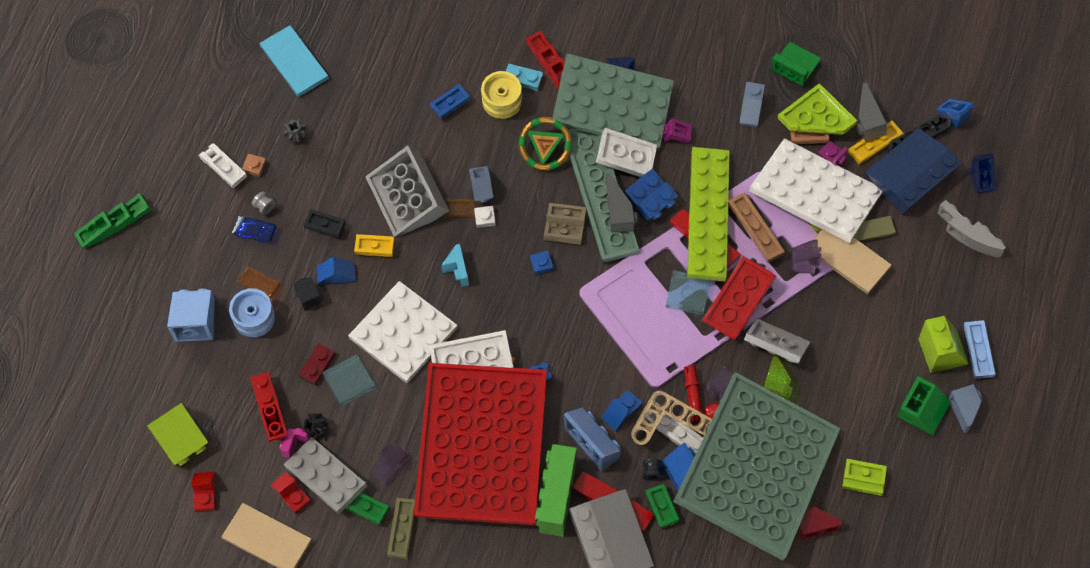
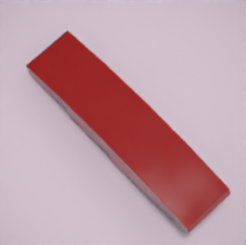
[525,31,565,90]
[572,471,654,532]

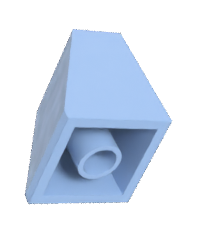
[167,289,215,342]

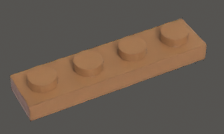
[728,192,785,263]

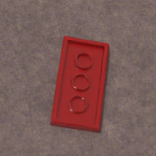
[702,256,777,341]

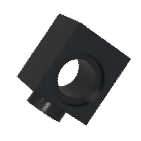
[293,276,322,311]

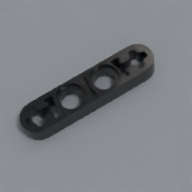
[887,114,951,153]

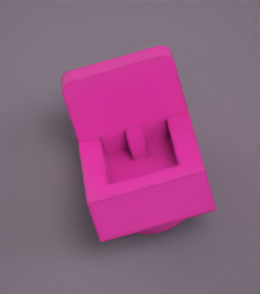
[280,428,309,458]

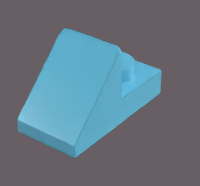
[441,244,469,287]

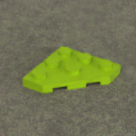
[778,84,857,135]

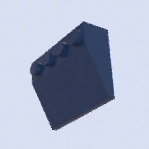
[864,128,962,215]

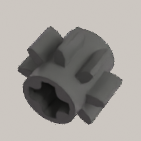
[283,119,306,142]

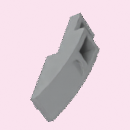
[937,200,1006,258]

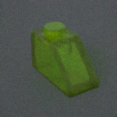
[764,355,793,399]

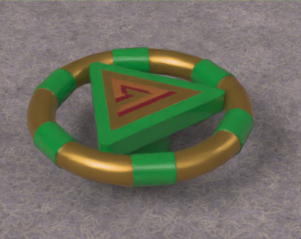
[518,117,572,171]

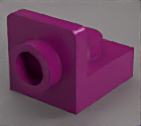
[662,118,692,144]
[817,141,848,165]

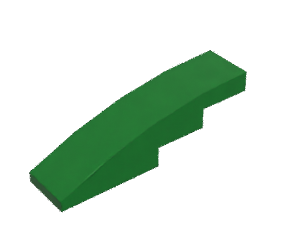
[74,193,152,249]

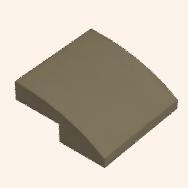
[544,203,586,245]

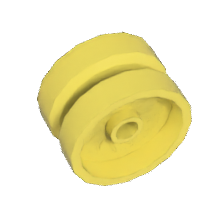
[481,71,522,119]

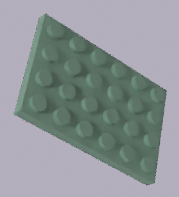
[552,54,674,150]

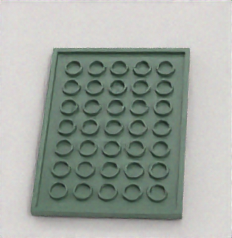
[673,372,840,561]

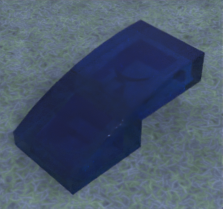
[233,216,277,242]

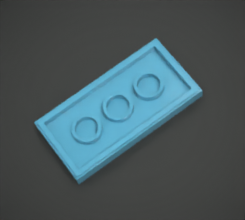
[260,26,329,97]

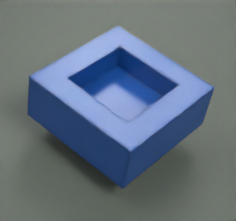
[530,251,553,275]

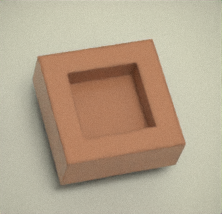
[242,154,267,177]

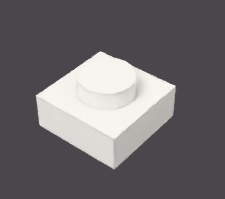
[474,206,495,228]

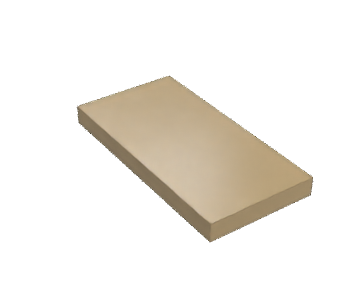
[806,229,891,295]
[222,503,312,568]

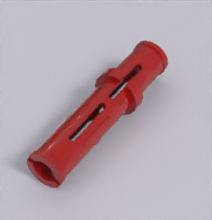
[684,365,702,424]

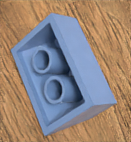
[564,407,621,472]

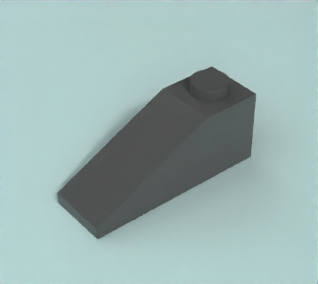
[856,82,887,141]
[606,173,637,232]

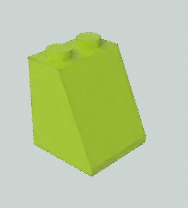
[918,316,969,373]
[147,403,208,466]

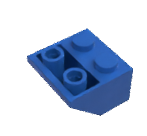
[663,442,695,492]

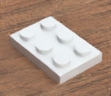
[596,128,657,177]

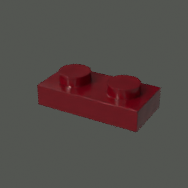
[298,343,336,386]

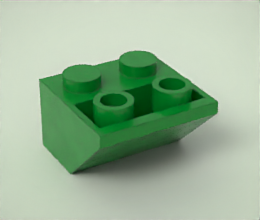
[897,376,951,435]

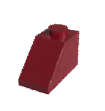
[798,506,842,540]

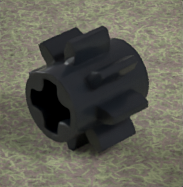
[304,413,328,437]

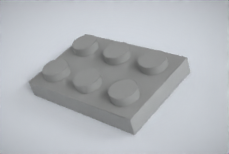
[744,319,810,364]

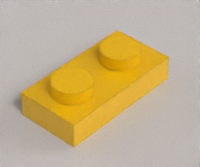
[354,234,395,257]

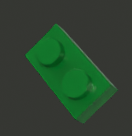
[645,484,679,529]
[345,493,390,526]

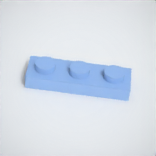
[964,320,995,379]

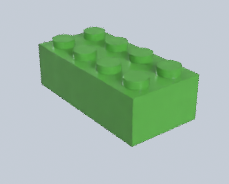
[535,444,577,537]

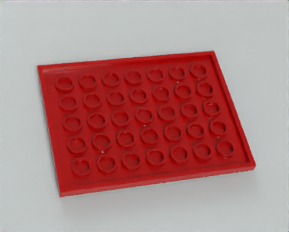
[414,363,547,525]

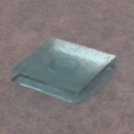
[666,270,711,315]
[322,354,375,406]

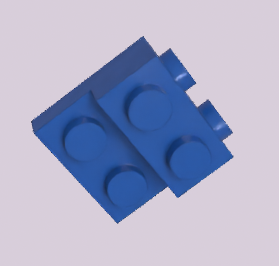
[623,168,678,221]

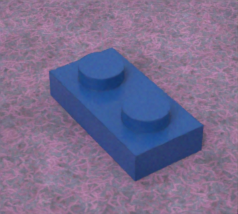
[430,84,470,120]

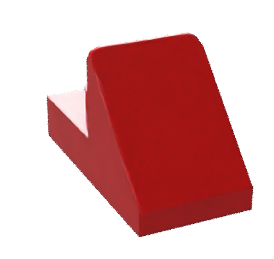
[191,471,215,512]
[271,472,311,514]

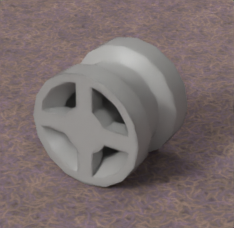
[252,191,276,215]

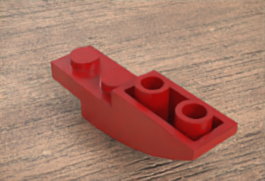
[250,371,288,442]

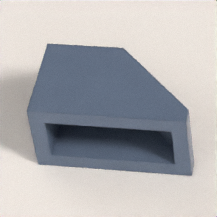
[739,82,765,127]
[469,166,493,202]
[948,384,982,433]

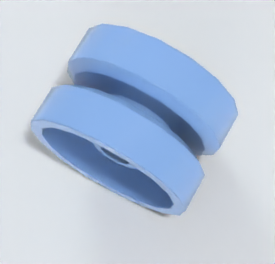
[229,288,276,338]

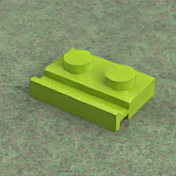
[842,459,887,496]

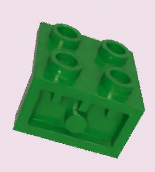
[771,42,821,87]

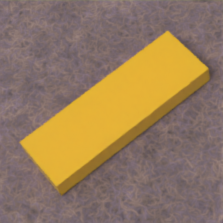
[848,121,904,165]

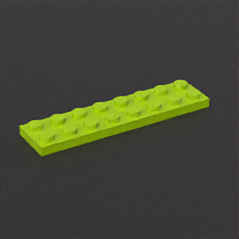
[687,147,729,281]

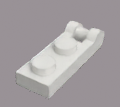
[199,143,247,188]

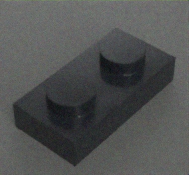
[303,209,346,239]

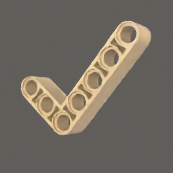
[631,391,712,445]

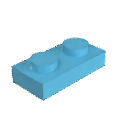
[506,64,543,91]

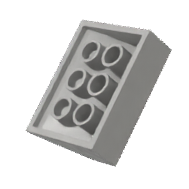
[365,146,449,237]
[569,489,654,568]

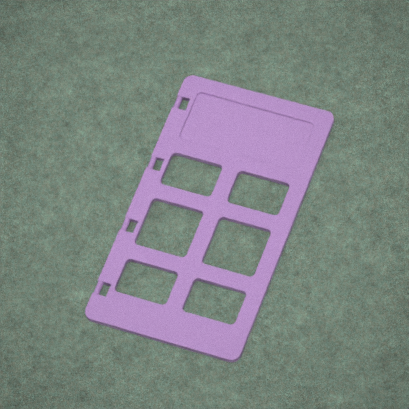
[580,172,833,388]

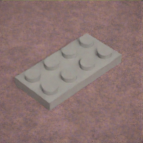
[284,437,367,514]

